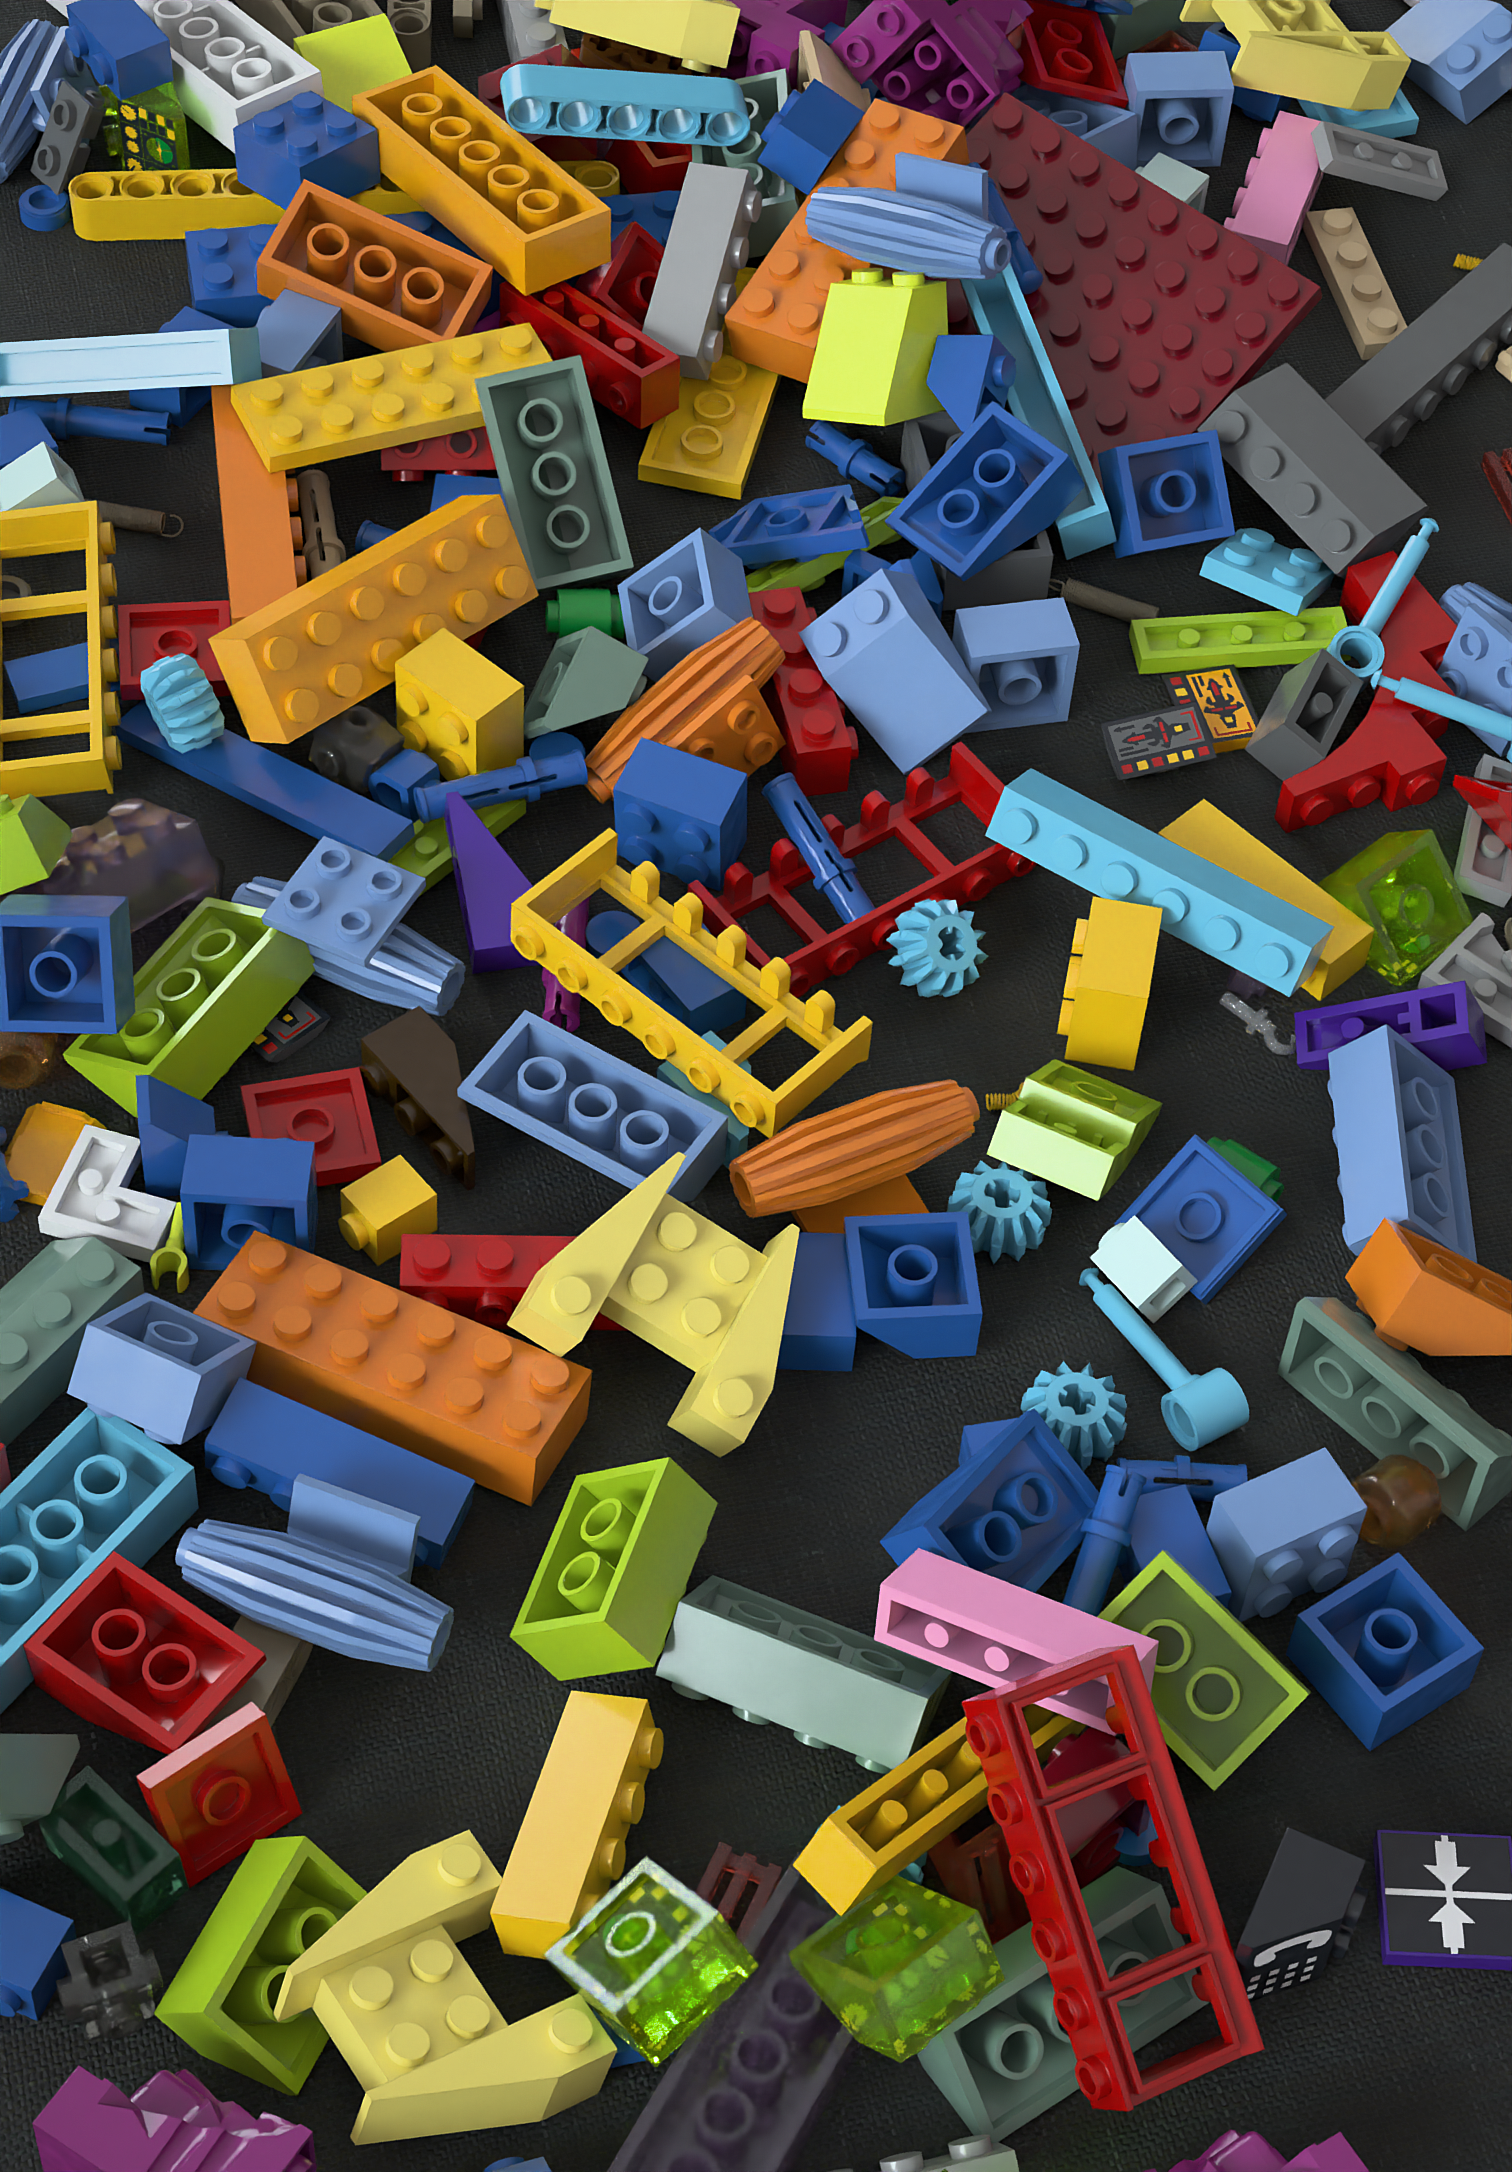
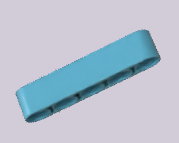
[500,64,750,146]

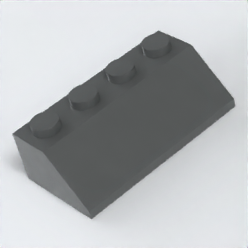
[1197,362,1430,579]

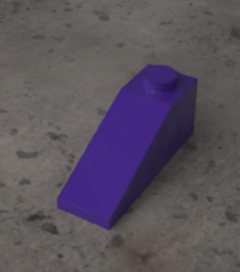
[444,791,541,974]
[1294,980,1487,1071]

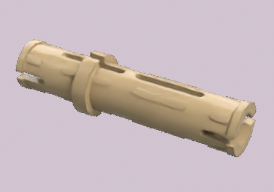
[296,469,346,580]

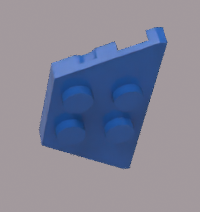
[708,484,870,569]

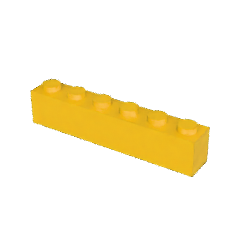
[793,1703,1086,1917]

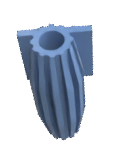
[0,19,105,184]
[805,152,1012,280]
[1437,582,1512,756]
[231,836,466,1016]
[175,1473,454,1672]

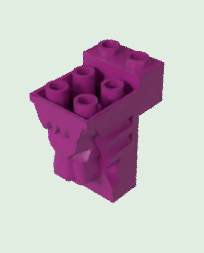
[720,0,848,91]
[829,0,1034,130]
[32,2065,317,2172]

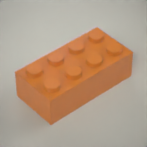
[257,179,493,352]

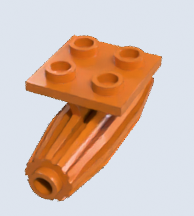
[584,616,786,804]
[729,1079,980,1234]

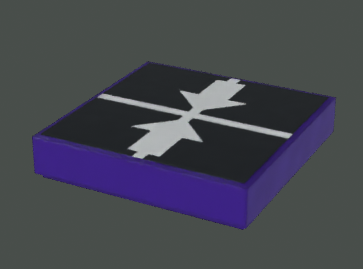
[1373,1830,1512,1971]

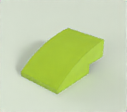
[987,1059,1163,1201]

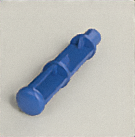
[966,162,1043,295]

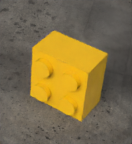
[395,627,524,781]
[1057,897,1163,1071]

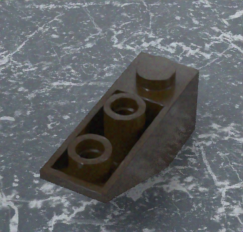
[359,1005,475,1191]

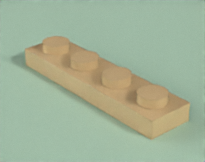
[1303,207,1407,360]

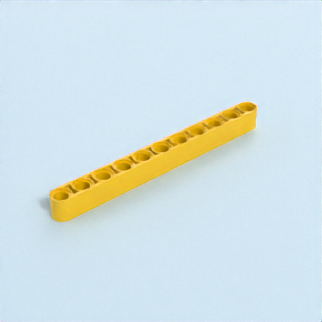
[68,161,620,241]

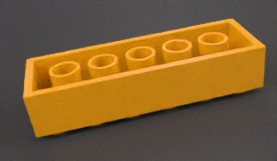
[352,65,611,296]
[208,494,539,744]

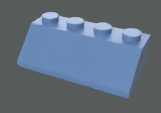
[457,1010,729,1202]
[1327,1024,1477,1263]

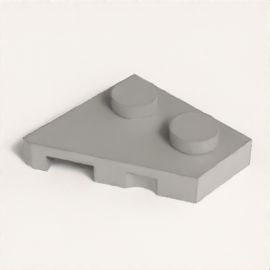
[1417,912,1512,1048]

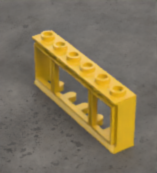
[0,500,122,800]
[511,828,873,1138]

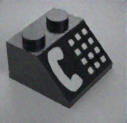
[1235,1827,1369,2002]

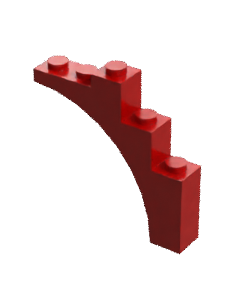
[1274,551,1457,833]

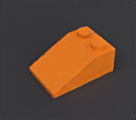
[1345,1217,1512,1356]

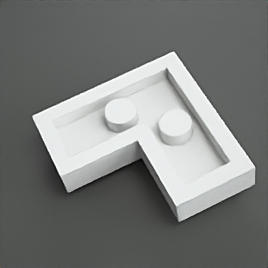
[38,1124,177,1263]

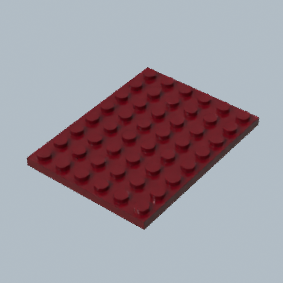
[924,92,1322,498]

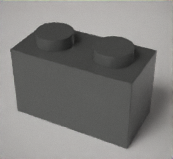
[1245,648,1364,781]

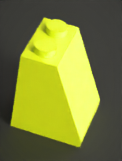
[293,13,413,114]
[803,268,948,426]

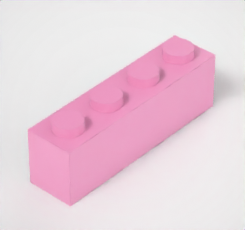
[1223,111,1324,266]
[874,1548,1159,1736]

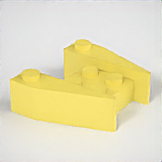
[534,0,740,73]
[1179,0,1411,112]
[507,1151,800,1458]
[273,1830,617,2145]

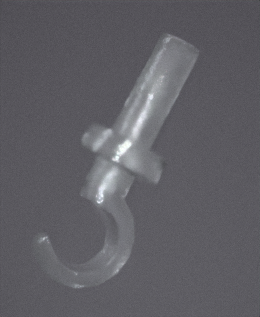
[1219,991,1296,1055]

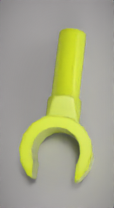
[150,1202,189,1293]

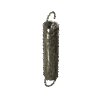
[84,498,184,537]
[1049,578,1159,623]

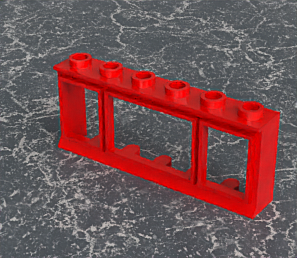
[687,742,1037,999]
[962,1644,1265,2112]

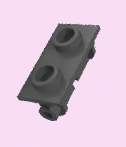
[30,81,107,196]

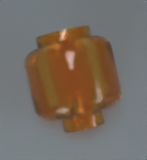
[0,1032,58,1090]
[1351,1454,1442,1549]

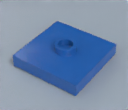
[1114,1134,1287,1305]

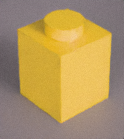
[338,1155,438,1266]

